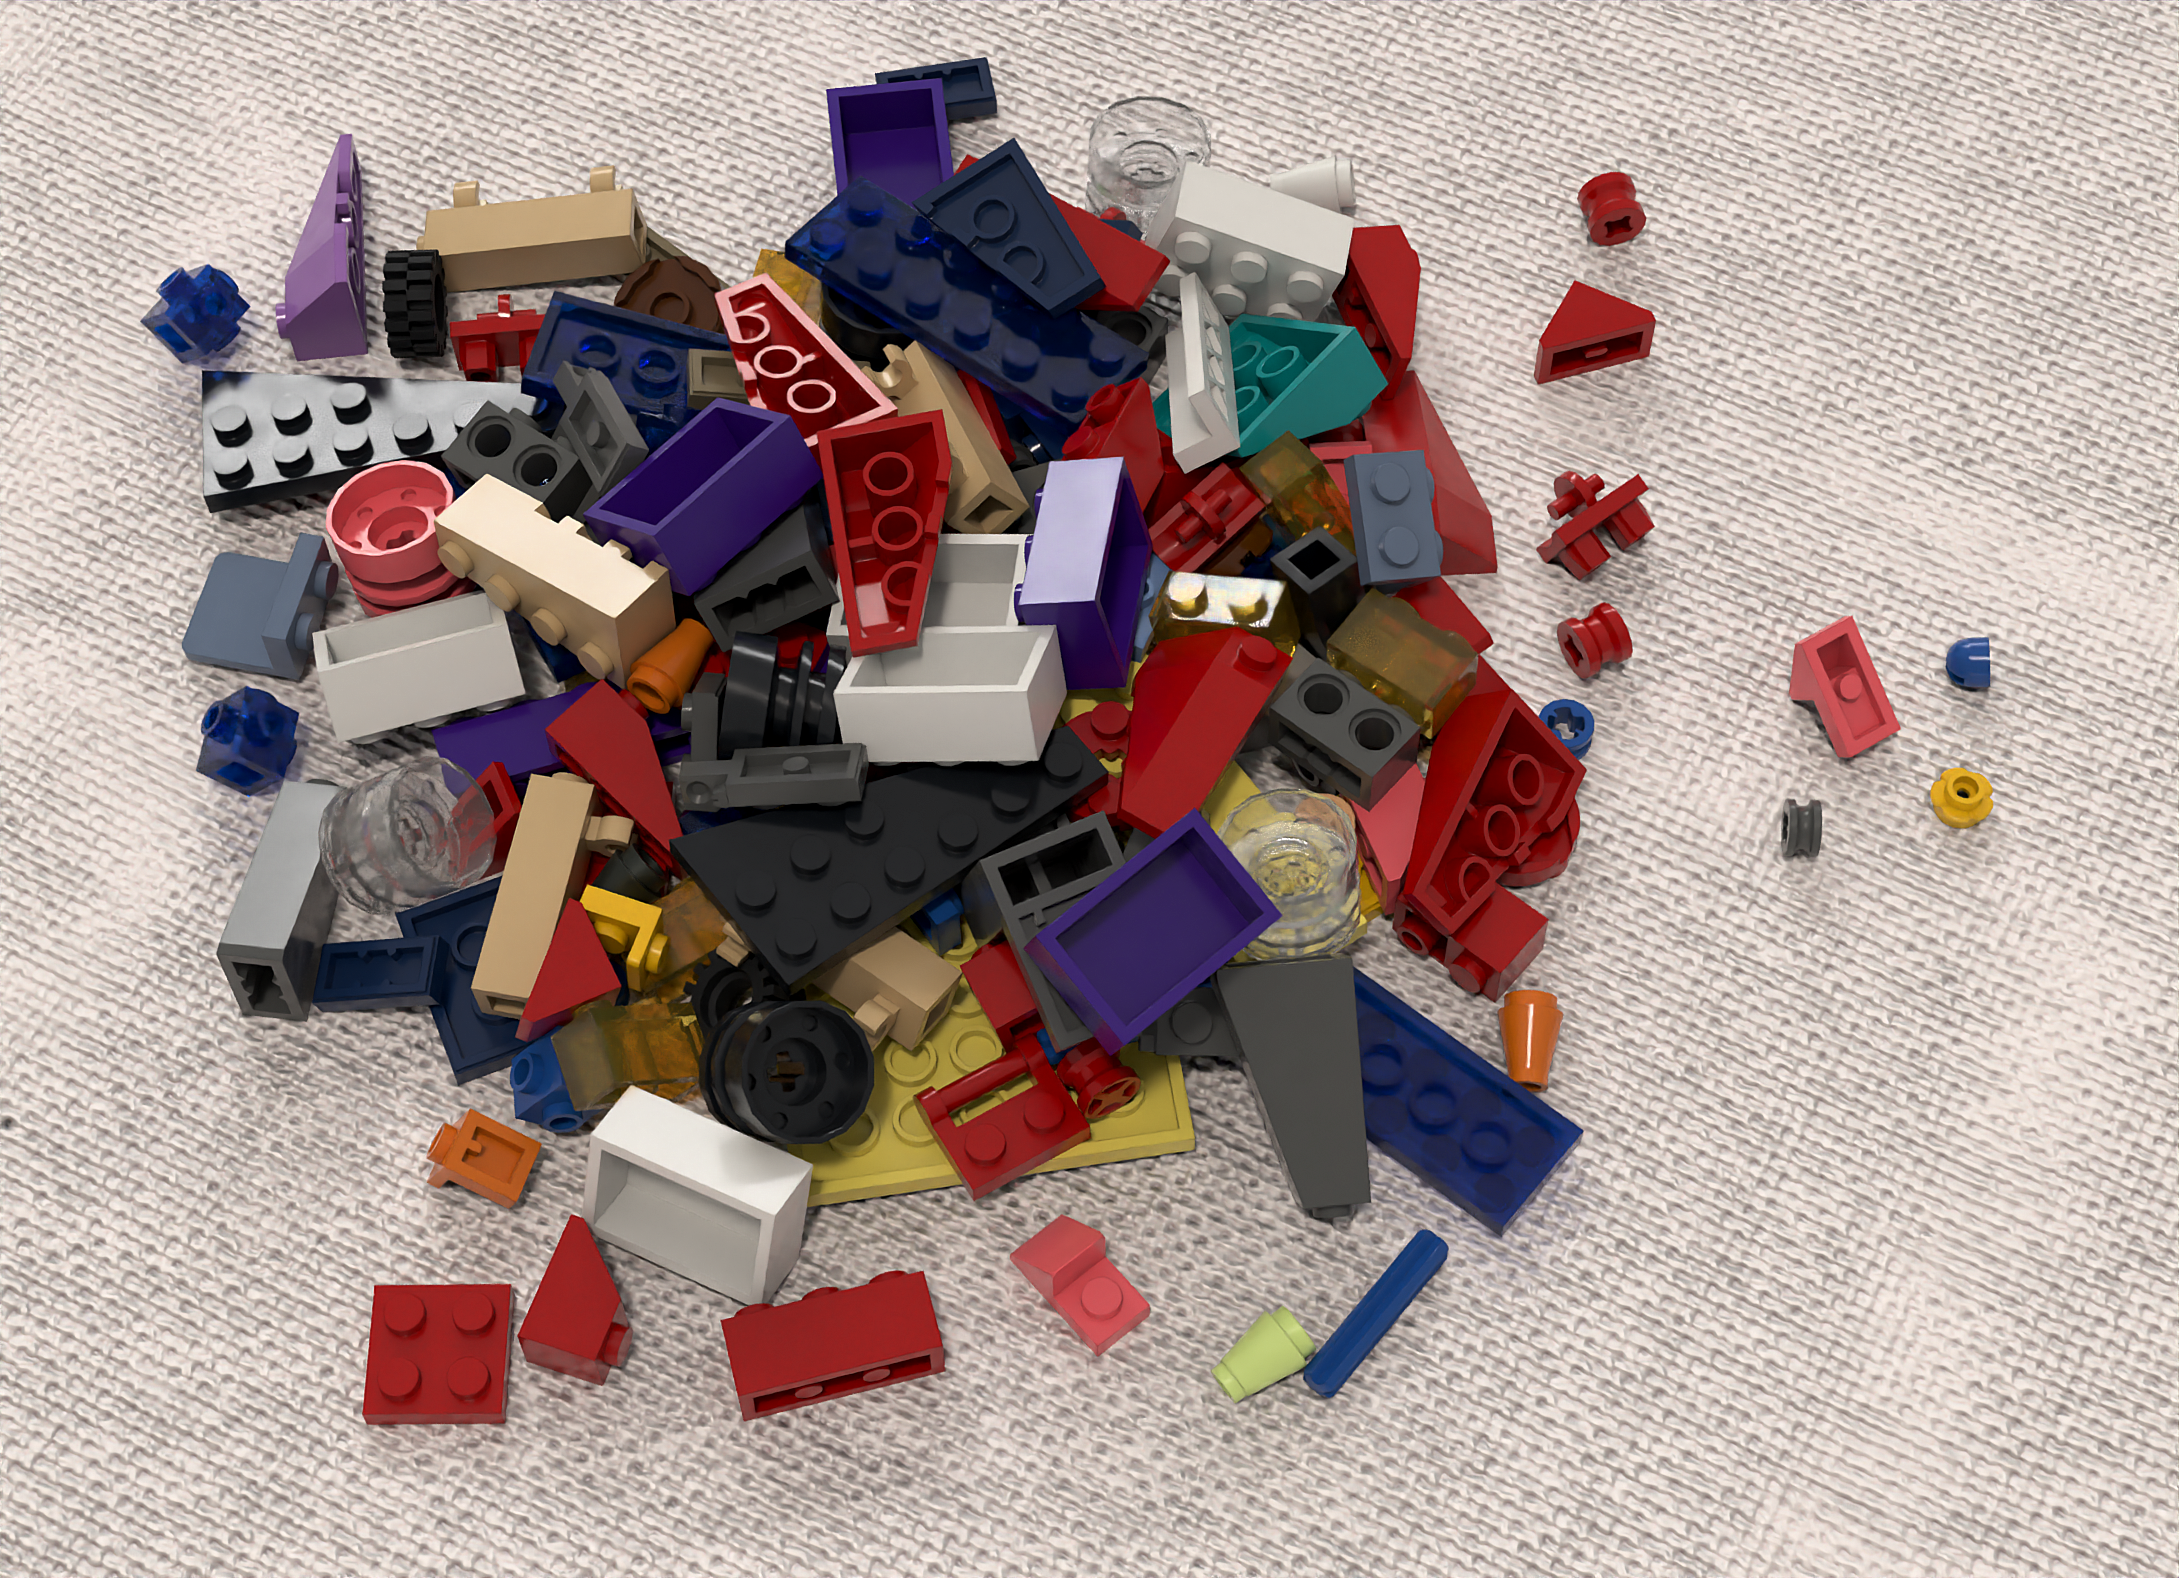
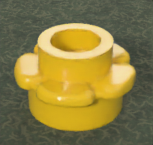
[1930,768,1994,828]

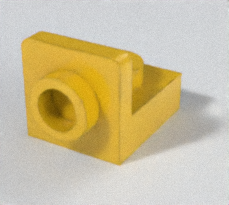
[580,884,671,992]

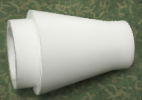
[1270,155,1356,213]

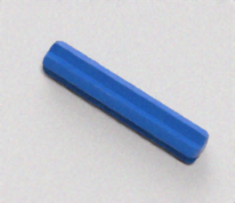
[1303,1229,1449,1398]

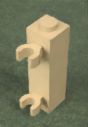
[416,165,647,293]
[861,340,1030,534]
[471,772,639,1019]
[716,915,963,1052]

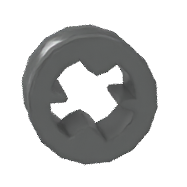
[1781,798,1822,857]

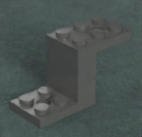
[903,762,1185,1053]

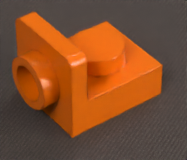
[426,1108,542,1209]

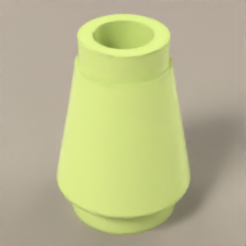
[1210,1305,1316,1404]

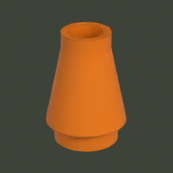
[626,618,714,714]
[1497,990,1564,1092]

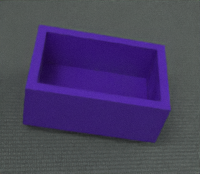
[826,78,954,258]
[583,397,823,596]
[1014,457,1153,690]
[1023,808,1283,1056]

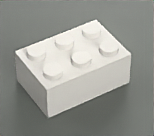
[1145,160,1355,322]
[826,534,1034,666]
[312,589,526,744]
[833,625,1067,766]
[582,1085,813,1305]

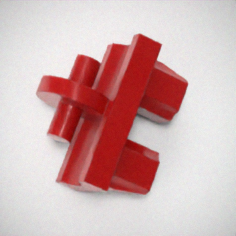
[450,294,558,384]
[1148,462,1266,585]
[1536,471,1655,581]

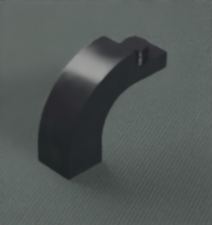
[1270,525,1452,735]

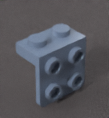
[1344,450,1443,596]
[182,532,339,680]

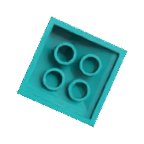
[1152,313,1388,458]

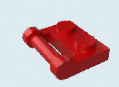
[913,1033,1091,1201]

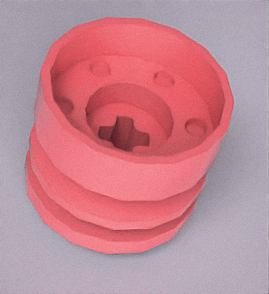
[326,460,477,618]

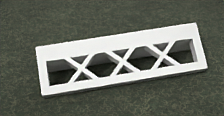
[1165,272,1240,474]

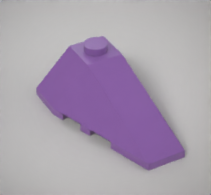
[276,134,368,361]

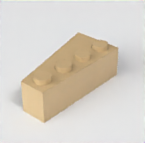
[433,473,676,690]

